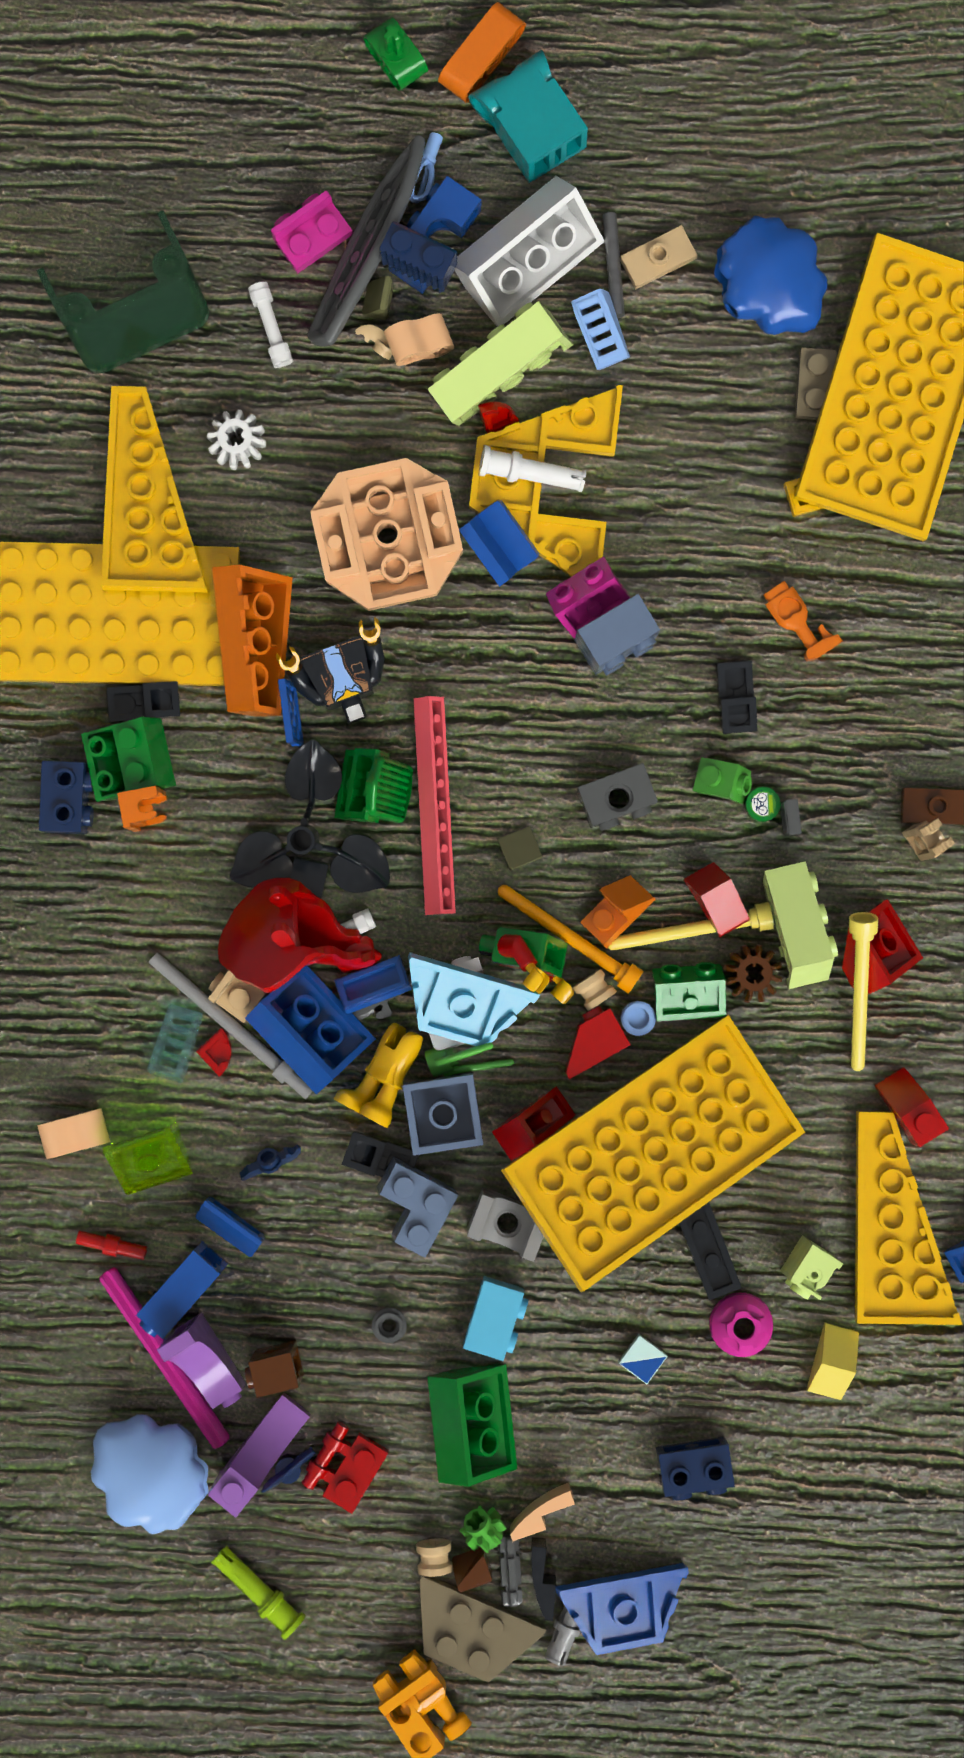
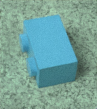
[463,1276,529,1361]

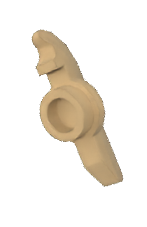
[355,324,416,362]

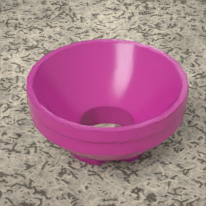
[709,1292,773,1357]

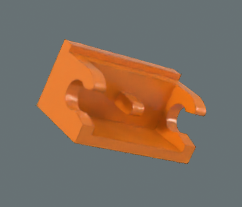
[117,786,167,832]

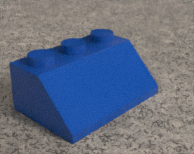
[245,966,376,1095]

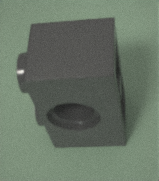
[576,763,658,831]

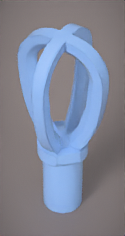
[410,132,443,203]

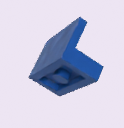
[459,499,539,587]

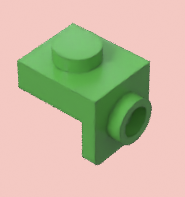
[693,757,752,804]

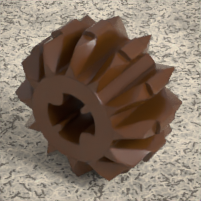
[723,944,783,1003]

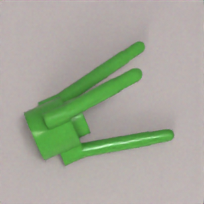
[425,1042,514,1077]

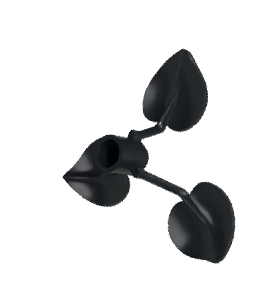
[229,740,390,893]

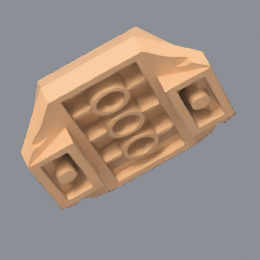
[310,458,463,611]

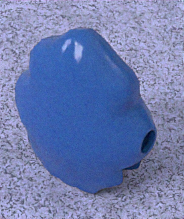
[714,216,827,335]

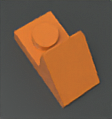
[580,875,656,949]

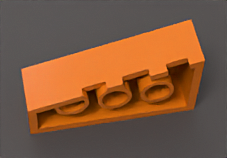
[212,564,293,717]

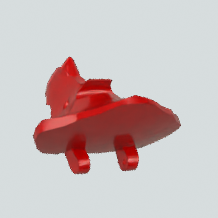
[218,878,382,993]

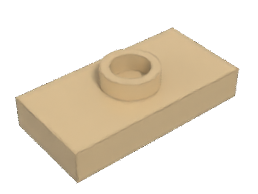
[620,225,697,290]

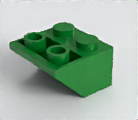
[81,717,176,802]

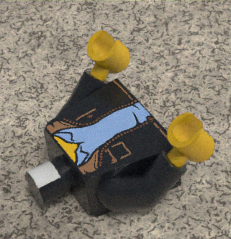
[276,617,385,724]

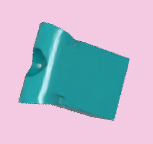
[468,50,588,183]

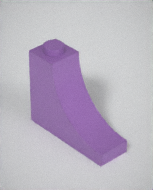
[157,1312,246,1409]
[208,1392,311,1518]

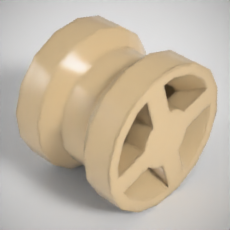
[573,969,617,1011]
[416,1538,453,1577]

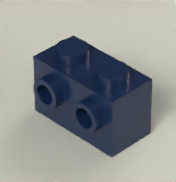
[39,761,94,834]
[656,1436,735,1500]

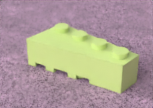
[428,301,574,426]

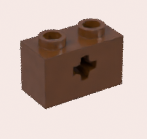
[245,1340,304,1398]

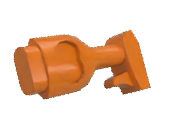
[763,581,843,662]

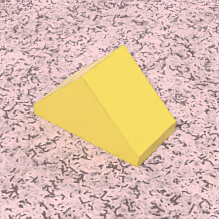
[806,1322,859,1400]

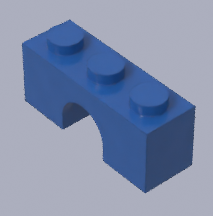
[388,176,481,294]

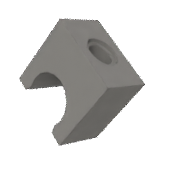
[467,1187,543,1262]

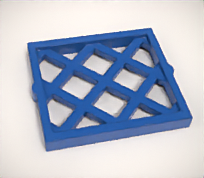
[278,679,304,747]

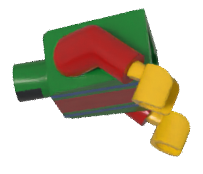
[479,927,574,1004]

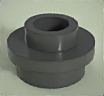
[372,1307,407,1343]

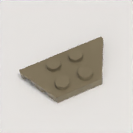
[420,1576,546,1683]

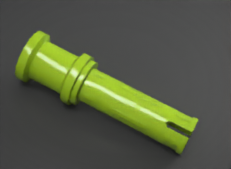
[211,1545,306,1640]

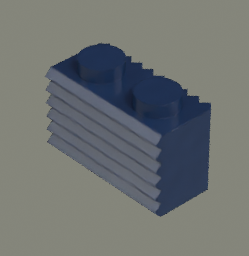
[380,221,458,293]

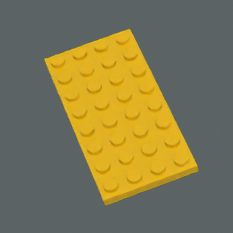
[794,233,964,541]
[0,542,240,686]
[501,1015,805,1292]

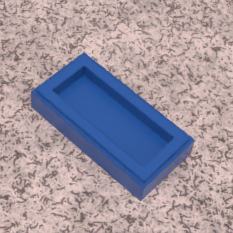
[334,955,412,1014]

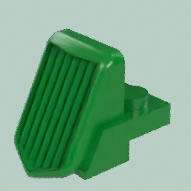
[334,748,413,823]

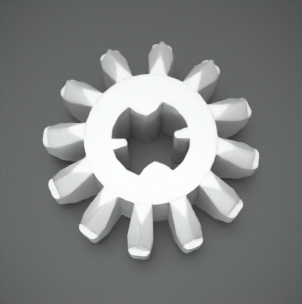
[207,409,266,470]

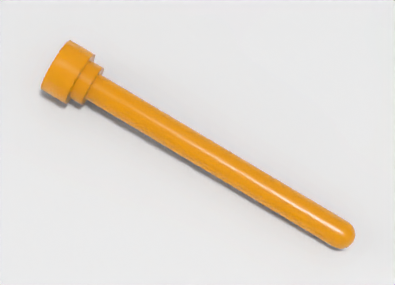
[498,885,644,994]

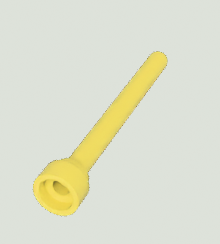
[608,902,774,950]
[849,912,878,1071]

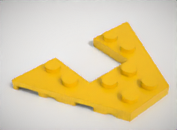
[469,385,623,577]

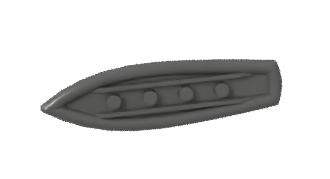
[307,135,425,347]

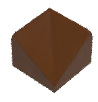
[452,1547,492,1592]

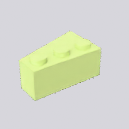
[763,862,838,989]

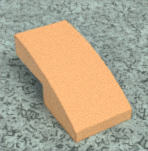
[510,1482,575,1541]

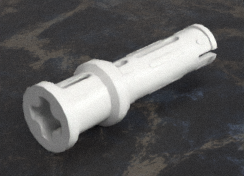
[478,445,586,492]

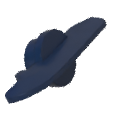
[239,1145,301,1181]
[261,1447,316,1493]

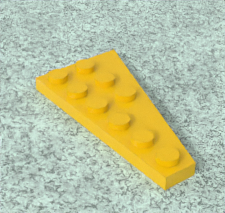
[101,386,207,592]
[855,1111,963,1325]

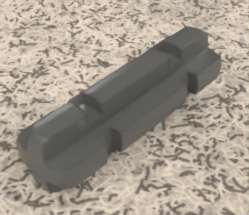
[499,1534,523,1607]

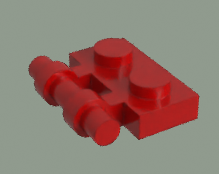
[301,1421,389,1514]

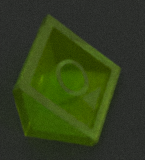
[103,1122,193,1195]

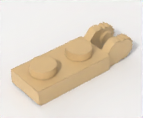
[902,818,955,861]

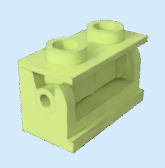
[780,1235,843,1300]

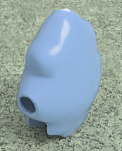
[91,1414,209,1534]

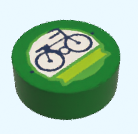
[745,787,781,822]

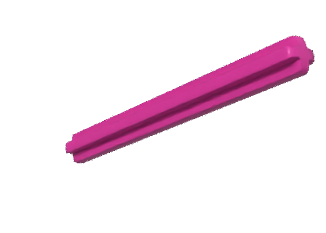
[99,1267,230,1449]

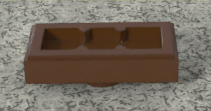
[901,788,964,825]

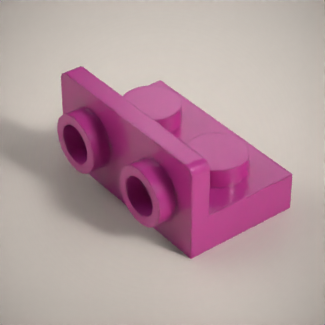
[271,191,353,274]
[546,557,631,639]

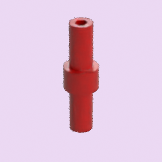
[76,1230,148,1260]

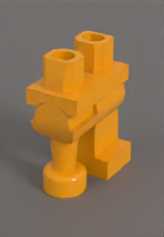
[372,1650,472,1758]

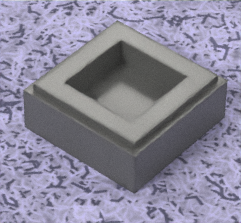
[780,799,802,837]

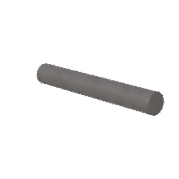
[603,212,625,318]

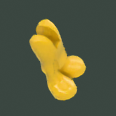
[334,1022,423,1128]

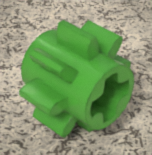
[460,1505,507,1553]

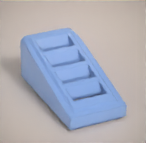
[571,289,630,370]

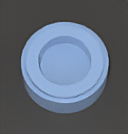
[620,1001,656,1036]

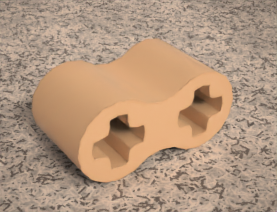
[384,313,454,366]
[37,1108,110,1159]

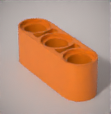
[438,2,526,103]

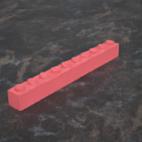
[414,696,456,915]

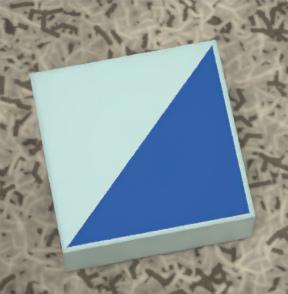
[618,1334,668,1384]

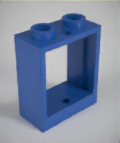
[136,1241,228,1339]

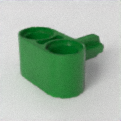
[363,17,428,91]

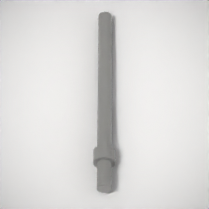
[148,952,313,1100]

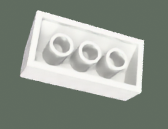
[454,176,605,327]

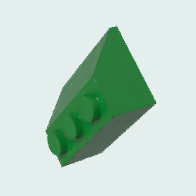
[427,1364,518,1487]

